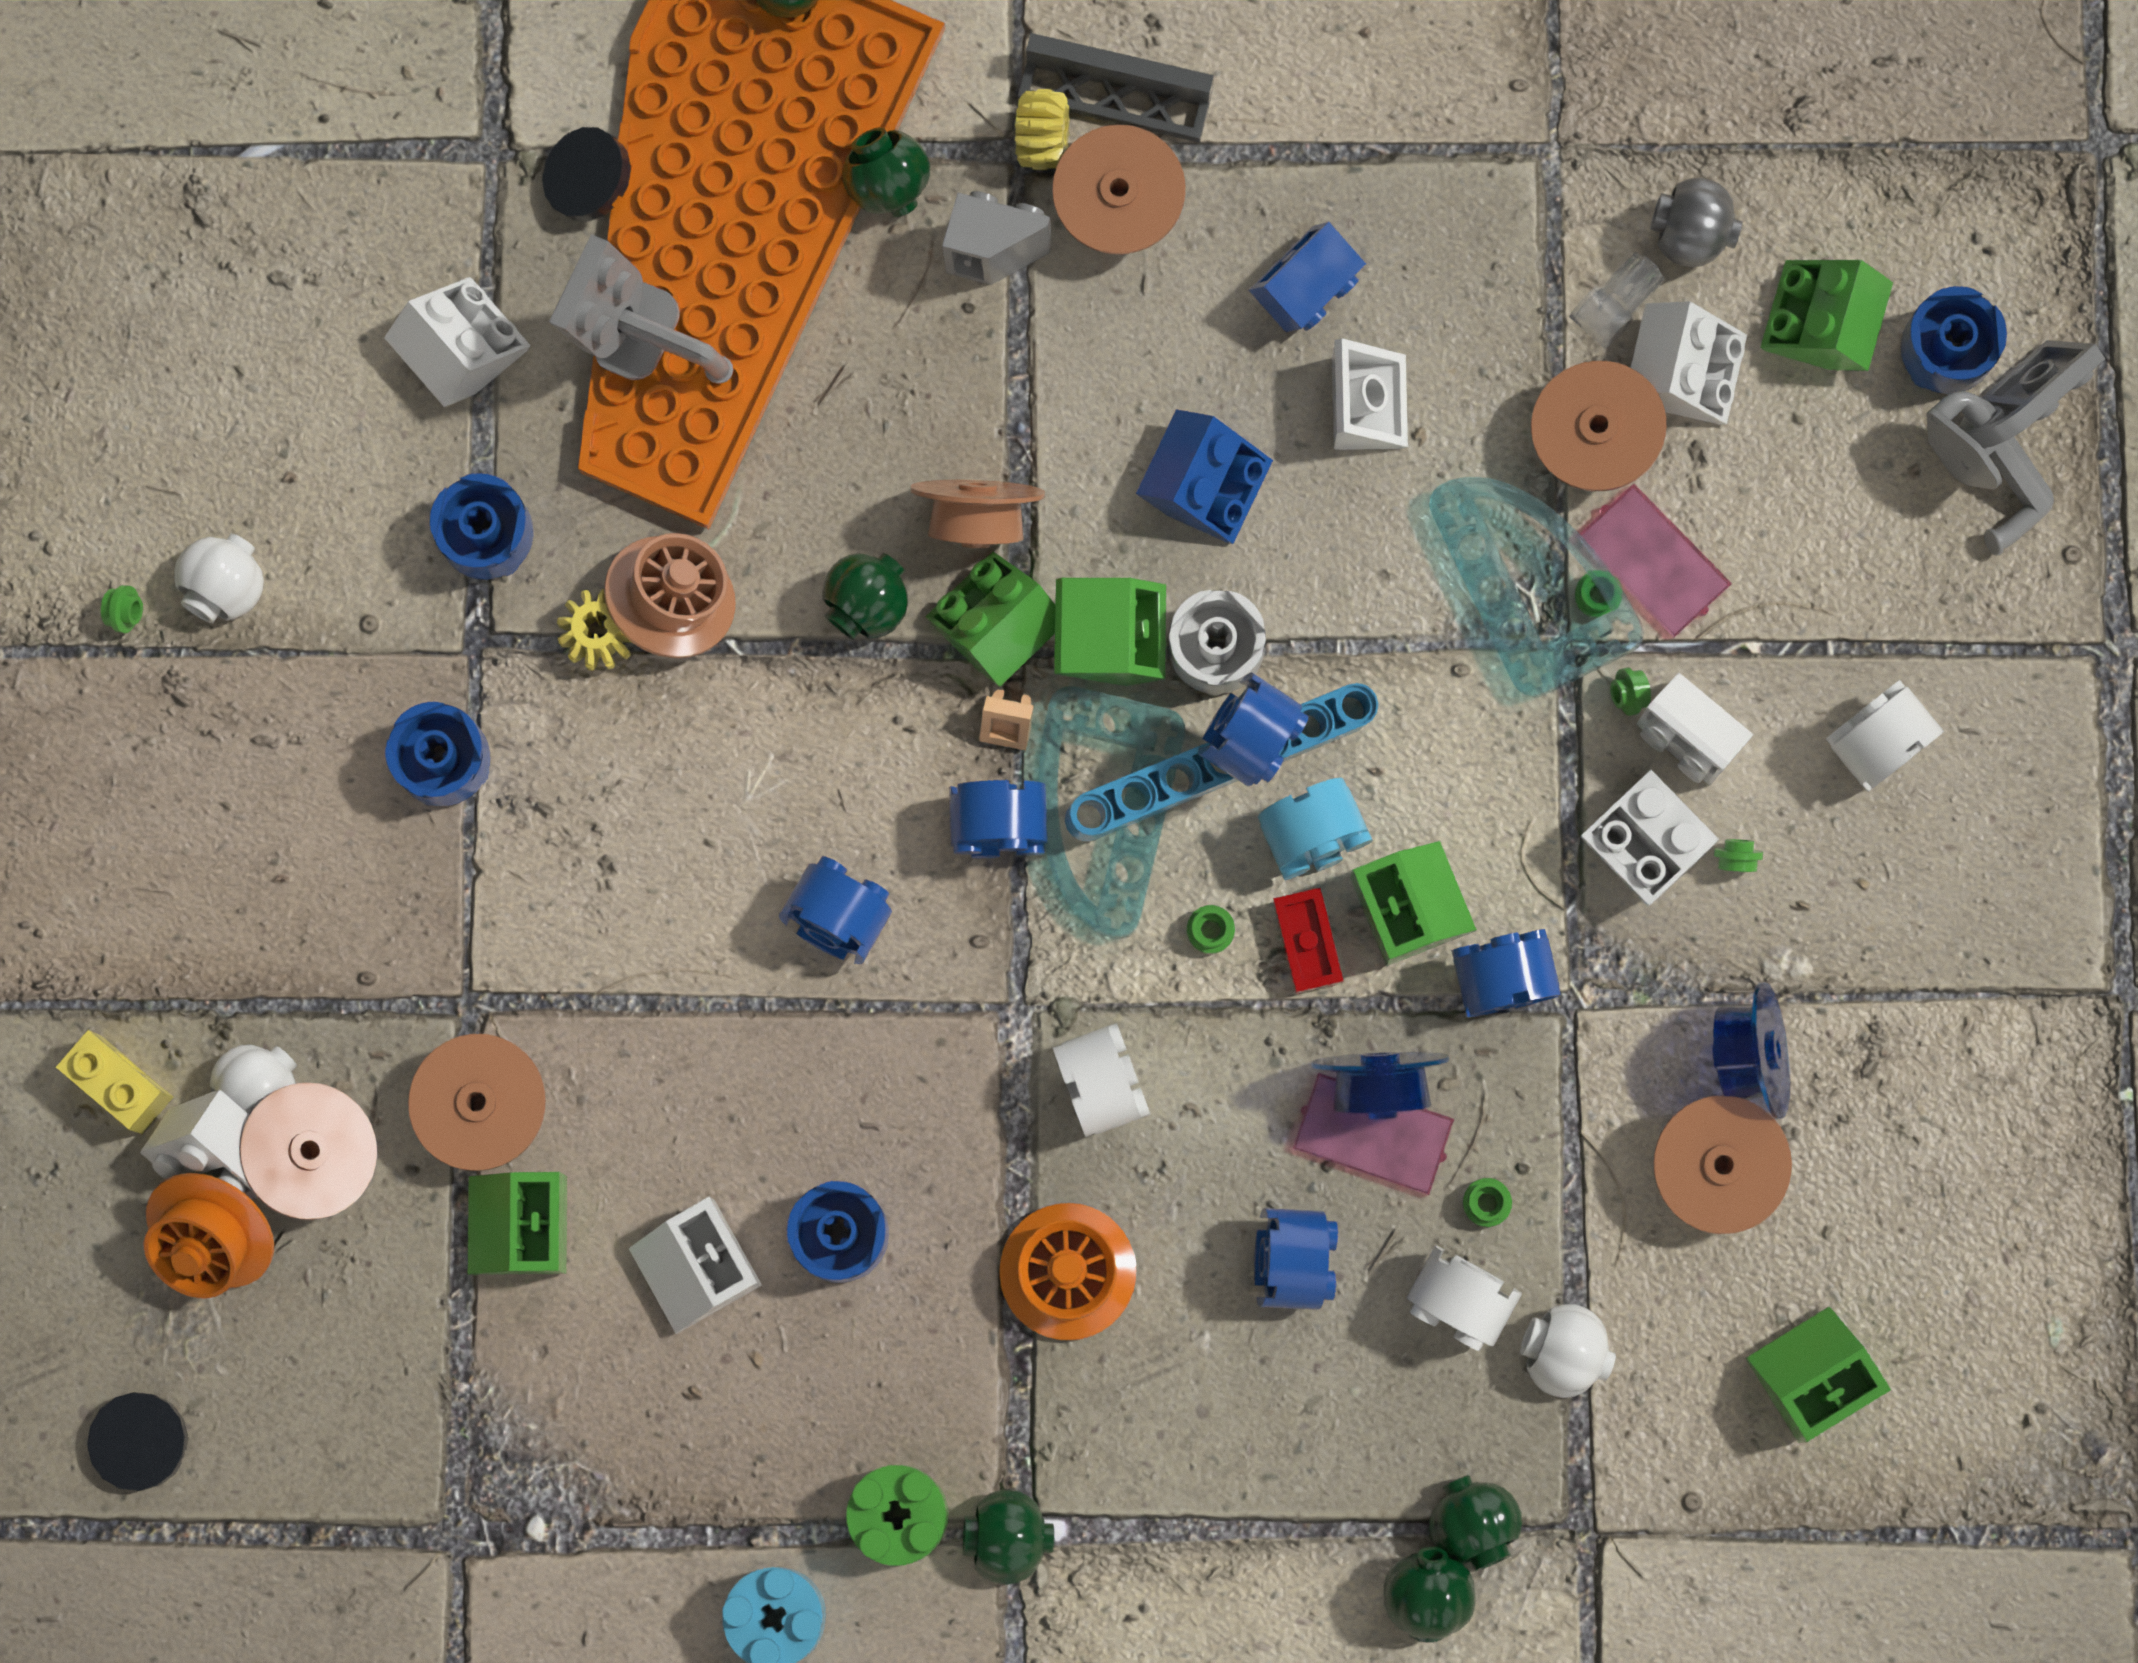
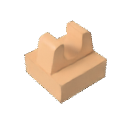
[979,690,1034,751]

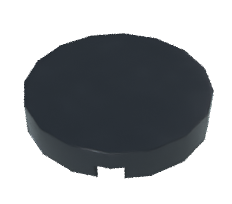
[542,127,631,221]
[87,1392,189,1491]

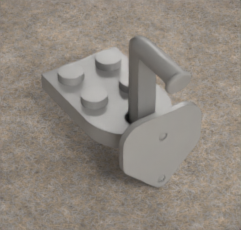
[549,234,733,384]
[1926,340,2105,556]

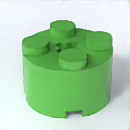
[846,1465,949,1566]

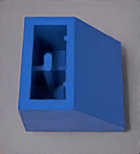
[1136,409,1273,544]

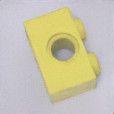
[56,1030,174,1134]

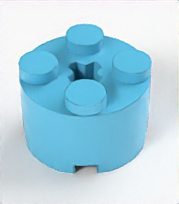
[1258,778,1373,880]
[723,1567,826,1663]

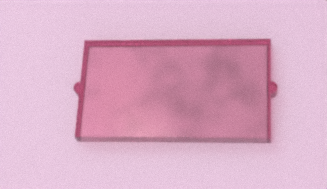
[1576,483,1732,638]
[1293,1072,1454,1196]

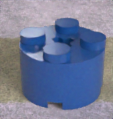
[1901,286,2007,394]
[430,473,534,579]
[1198,672,1309,787]
[385,701,490,806]
[949,780,1048,859]
[779,856,892,964]
[1451,929,1561,1018]
[787,1181,889,1283]
[1254,1208,1338,1310]

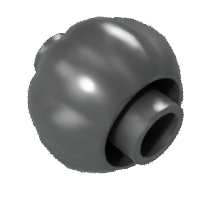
[1650,178,1743,267]

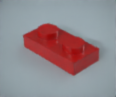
[1273,887,1344,994]

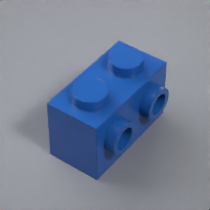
[1249,222,1366,332]

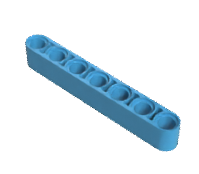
[1065,683,1379,842]

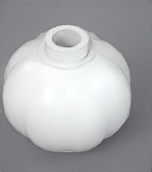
[174,533,264,623]
[210,1045,297,1115]
[1520,1304,1616,1398]

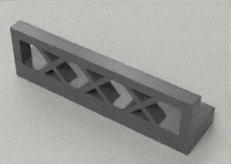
[1018,33,1214,143]

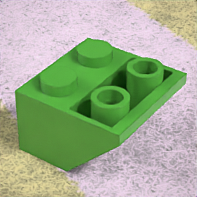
[1760,260,1894,371]
[925,551,1055,687]
[1054,578,1166,686]
[1350,841,1477,967]
[468,1172,567,1275]
[1745,1306,1891,1443]

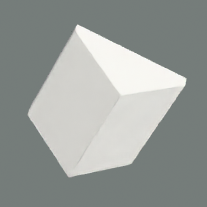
[1332,338,1408,450]

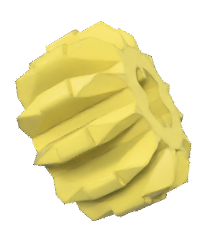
[1015,89,1070,170]
[557,589,632,671]

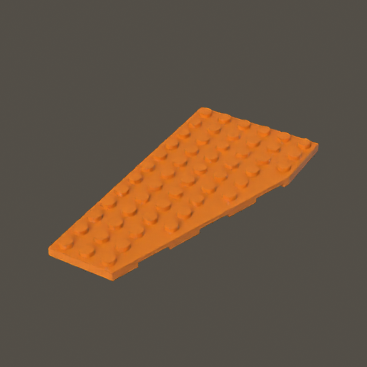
[578,0,945,529]

